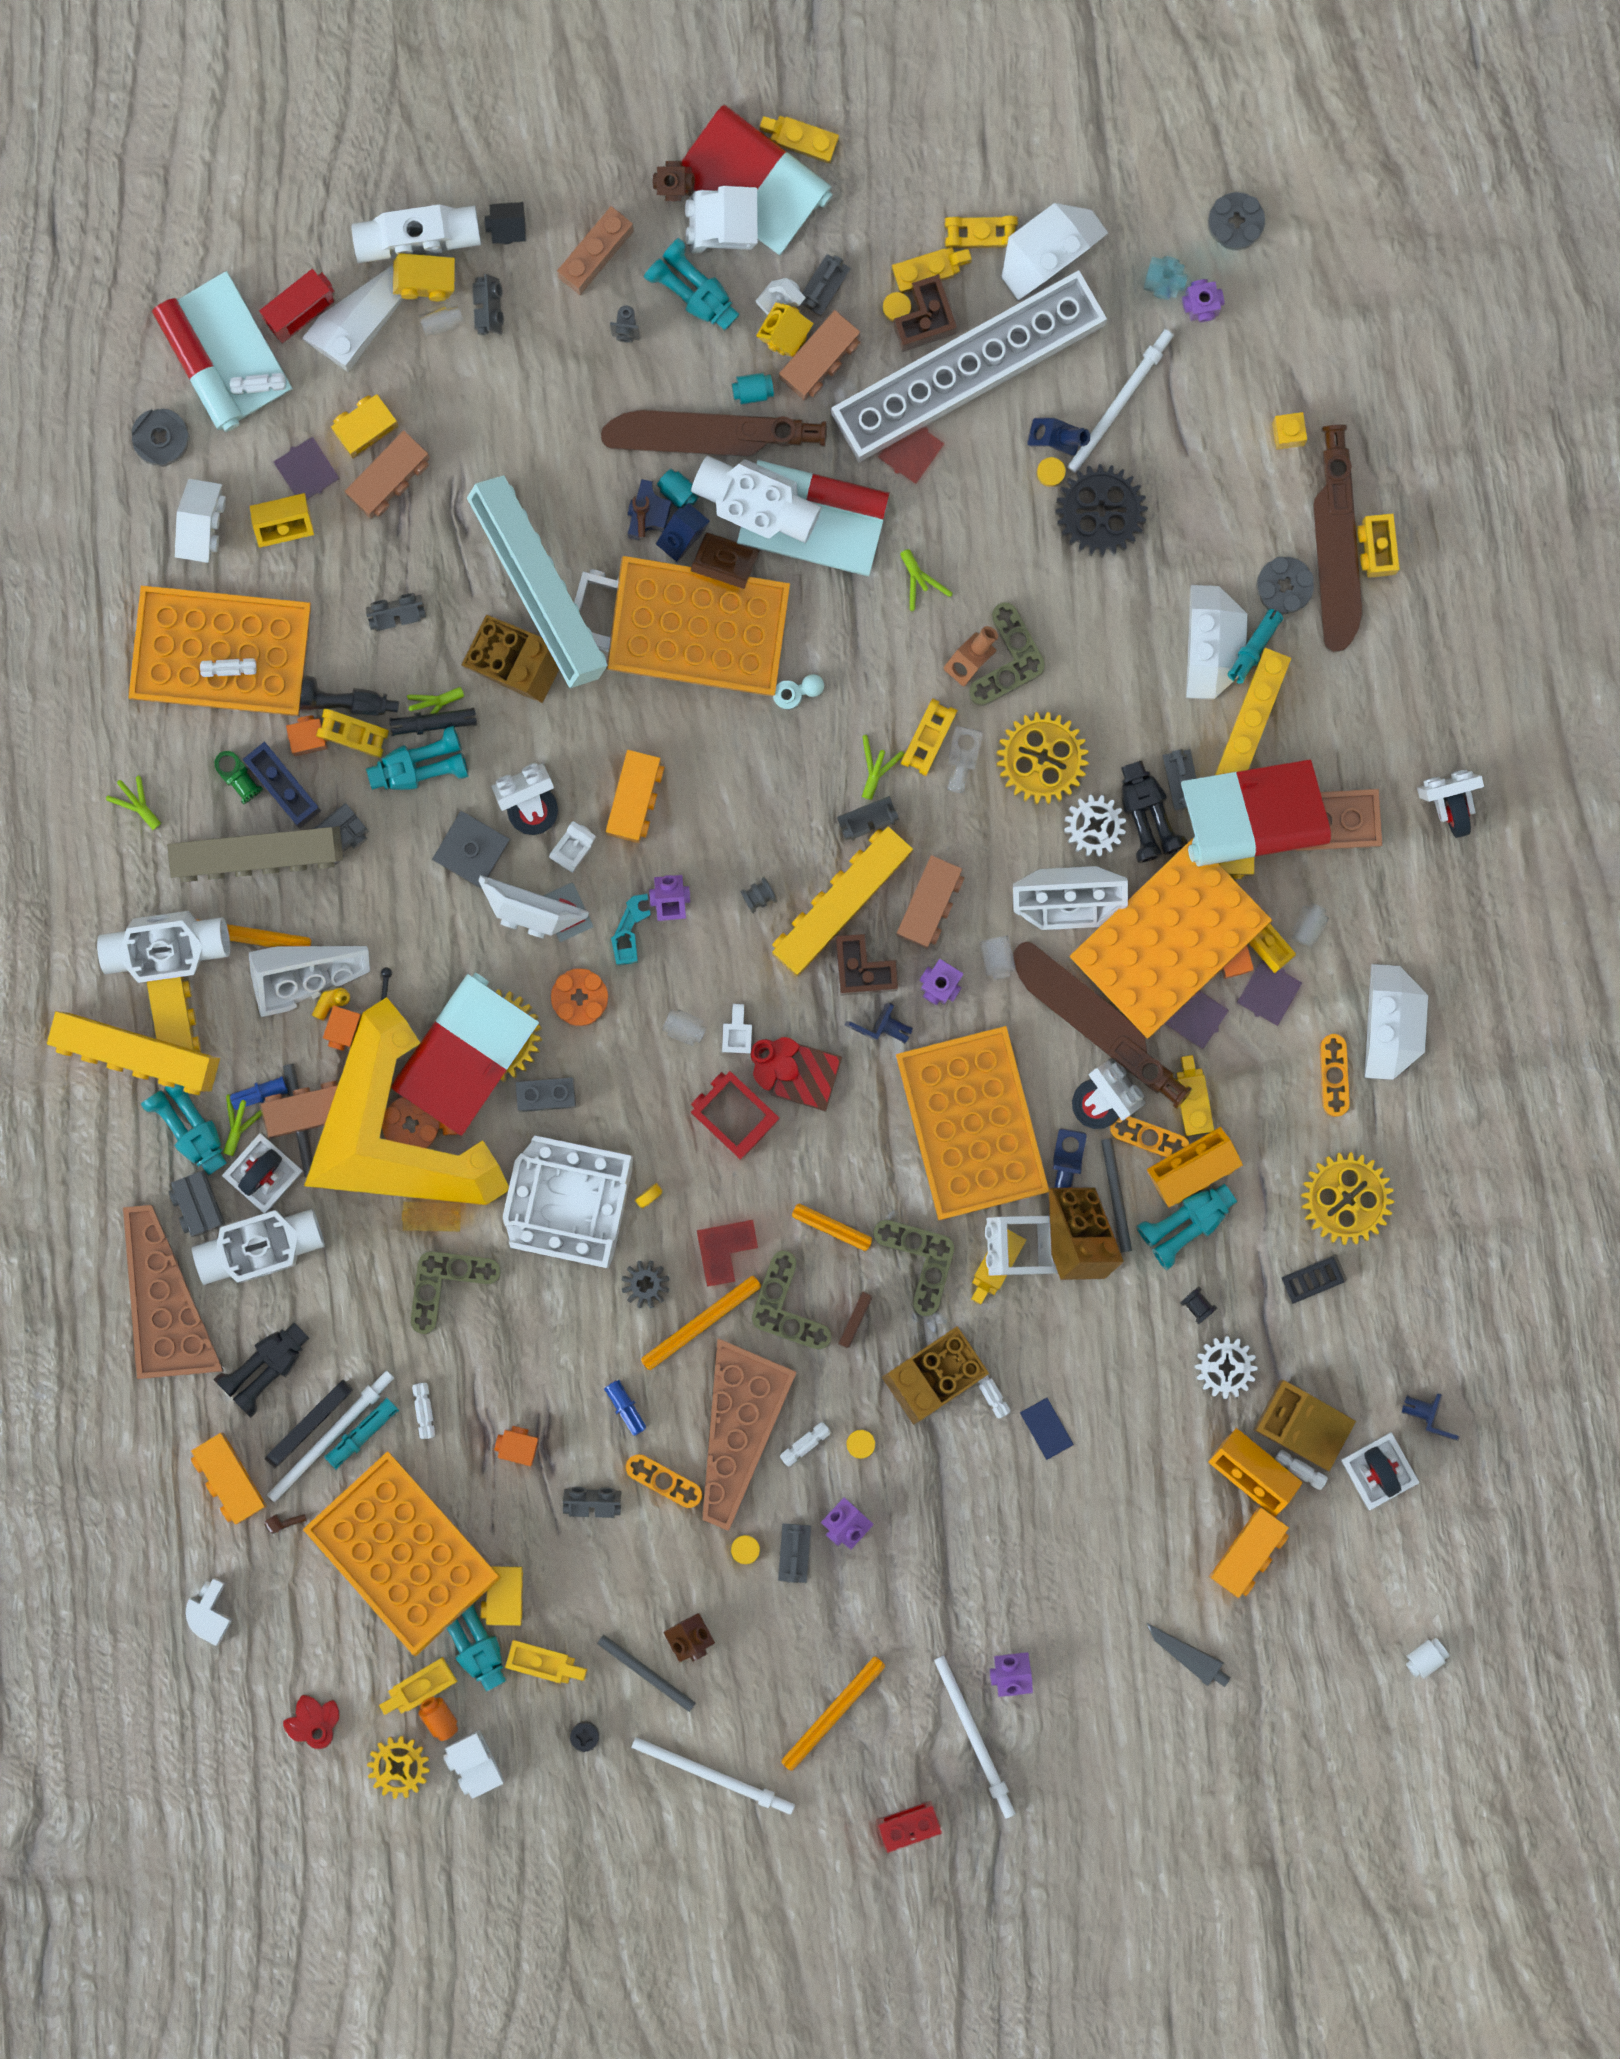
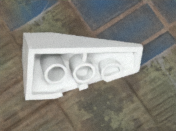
[302,265,404,372]
[249,946,370,1017]

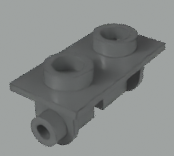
[801,254,851,316]
[472,274,504,335]
[610,305,640,343]
[366,593,426,631]
[1162,749,1197,810]
[837,796,899,841]
[563,1487,622,1518]
[778,1523,811,1583]

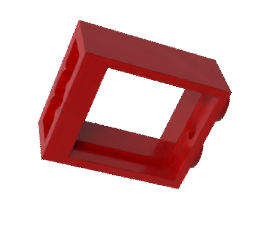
[259,268,335,344]
[691,1071,780,1161]
[876,1800,942,1853]

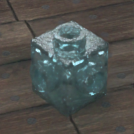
[1143,256,1188,300]

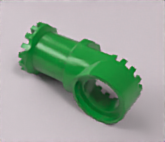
[214,751,263,805]

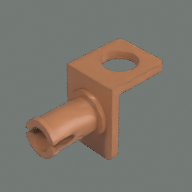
[944,626,998,686]

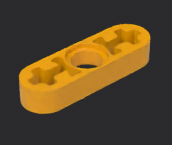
[1320,1034,1349,1117]
[1110,1116,1190,1158]
[626,1454,702,1508]

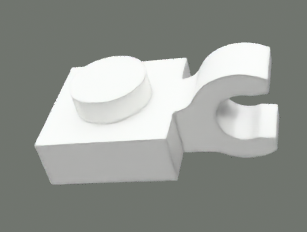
[722,1004,752,1053]

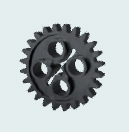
[1055,464,1148,557]

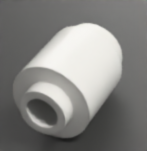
[1406,1638,1450,1679]

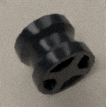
[570,1722,599,1752]

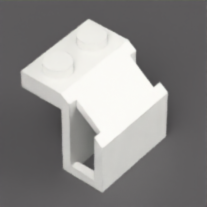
[685,186,758,254]

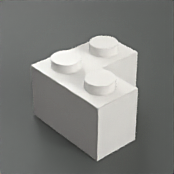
[175,479,226,563]
[443,1730,505,1799]

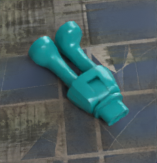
[643,238,740,330]
[366,726,469,790]
[140,1084,227,1176]
[1136,1184,1237,1270]
[446,1602,506,1692]

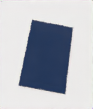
[1020,1398,1074,1460]

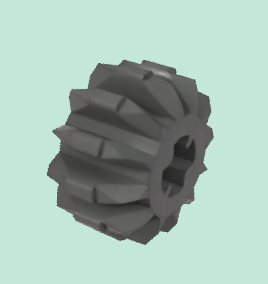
[622,1261,670,1308]

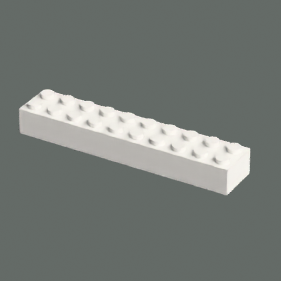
[831,270,1107,463]

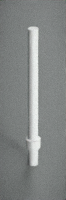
[1067,329,1174,473]
[267,1370,394,1502]
[934,1655,1016,1819]
[631,1737,795,1815]

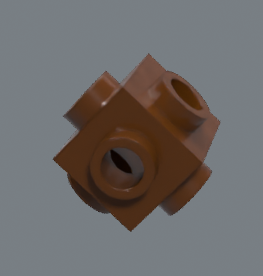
[653,161,695,201]
[663,1613,715,1663]

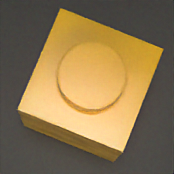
[1272,412,1307,450]

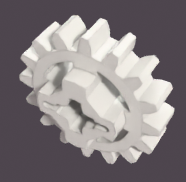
[1064,795,1126,857]
[1194,1336,1258,1399]

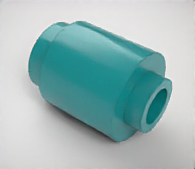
[732,373,774,405]
[657,468,699,509]

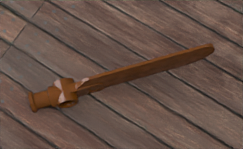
[601,410,827,457]
[1313,424,1362,652]
[1013,942,1192,1109]

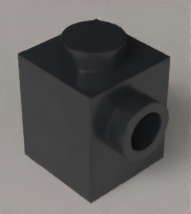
[485,202,526,244]

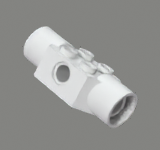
[351,204,481,263]
[691,455,822,543]
[97,911,230,983]
[192,1209,325,1285]

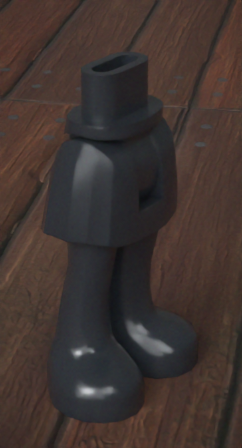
[300,676,399,716]
[1121,761,1188,863]
[213,1322,310,1418]

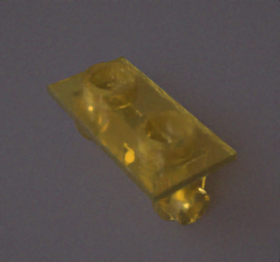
[402,1202,461,1232]

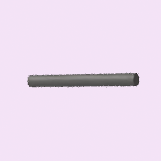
[283,1064,313,1178]
[1101,1138,1132,1253]
[597,1634,696,1712]

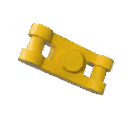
[945,216,1018,248]
[901,698,958,776]
[316,709,389,758]

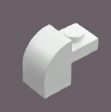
[186,1577,233,1646]

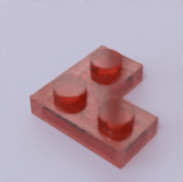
[696,1220,758,1287]

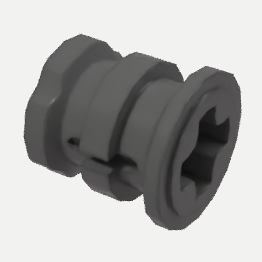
[740,877,777,913]

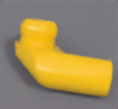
[312,988,350,1021]

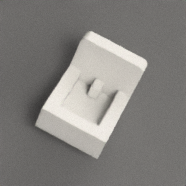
[756,278,806,315]
[549,821,596,873]

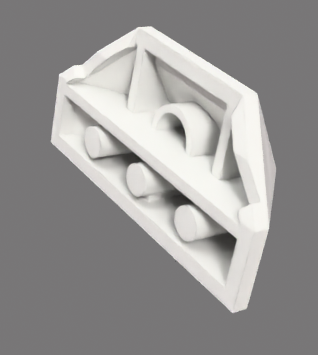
[1001,203,1108,300]
[1186,585,1247,699]
[1013,866,1128,930]
[478,875,589,938]
[1364,964,1428,1080]

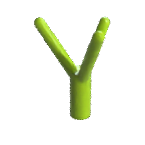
[900,549,953,611]
[407,687,464,732]
[861,734,904,800]
[106,776,161,830]
[223,1094,262,1156]

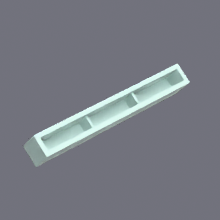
[467,475,608,688]

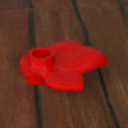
[750,1037,800,1091]
[283,1695,340,1750]

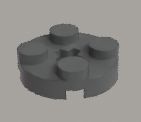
[1208,192,1265,250]
[132,408,189,467]
[1256,557,1314,614]

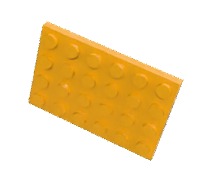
[606,556,790,696]
[128,586,311,716]
[1069,838,1273,1039]
[895,1026,1049,1221]
[303,1451,501,1657]

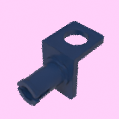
[1027,418,1090,456]
[845,1003,913,1044]
[1053,1128,1087,1188]
[1402,1393,1460,1441]

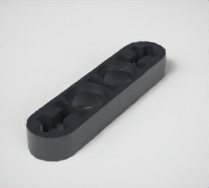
[264,1379,354,1469]

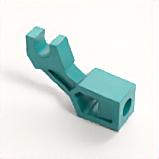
[611,894,651,966]

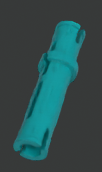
[1227,609,1283,684]
[324,1397,399,1470]

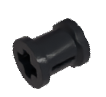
[1180,1286,1217,1324]

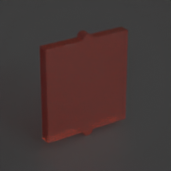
[878,427,944,484]

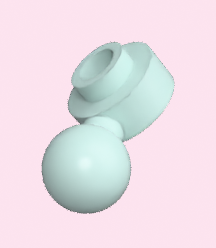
[773,674,824,710]

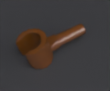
[632,496,650,537]
[264,1514,306,1534]

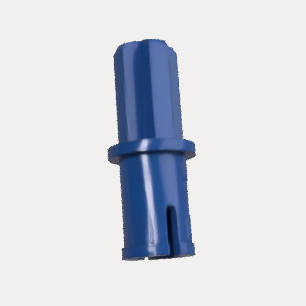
[230,1076,288,1110]
[604,1380,646,1436]

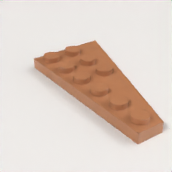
[123,1205,224,1379]
[702,1338,797,1531]

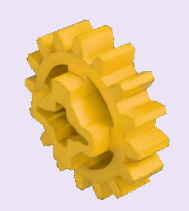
[367,1735,430,1799]

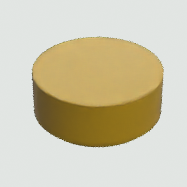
[883,292,911,322]
[1037,457,1065,487]
[634,1183,663,1208]
[846,1430,875,1459]
[731,1535,760,1564]

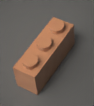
[557,206,634,295]
[779,310,861,401]
[344,430,430,519]
[896,855,965,949]
[260,1081,338,1139]

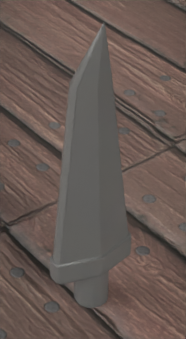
[1147,1623,1231,1687]

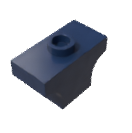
[627,479,672,541]
[656,503,710,562]

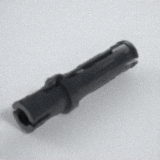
[389,707,477,736]

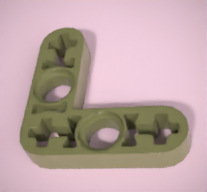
[969,602,1045,706]
[873,1220,954,1316]
[411,1251,501,1334]
[752,1251,832,1350]

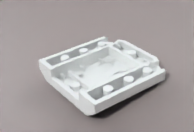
[503,1136,633,1269]

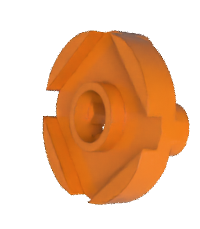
[551,969,608,1026]
[382,1097,439,1149]

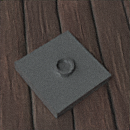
[432,811,510,889]

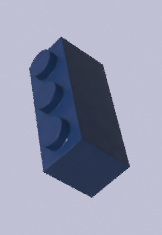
[242,741,321,829]

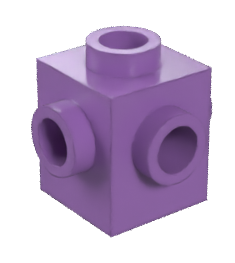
[1182,279,1225,322]
[649,875,691,921]
[919,959,963,1005]
[821,1497,874,1550]
[989,1652,1033,1697]

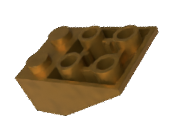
[461,614,559,704]
[1049,1187,1124,1280]
[882,1326,989,1425]
[1253,1380,1356,1472]

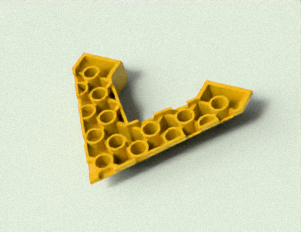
[304,997,509,1205]

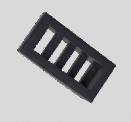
[1281,1254,1347,1304]

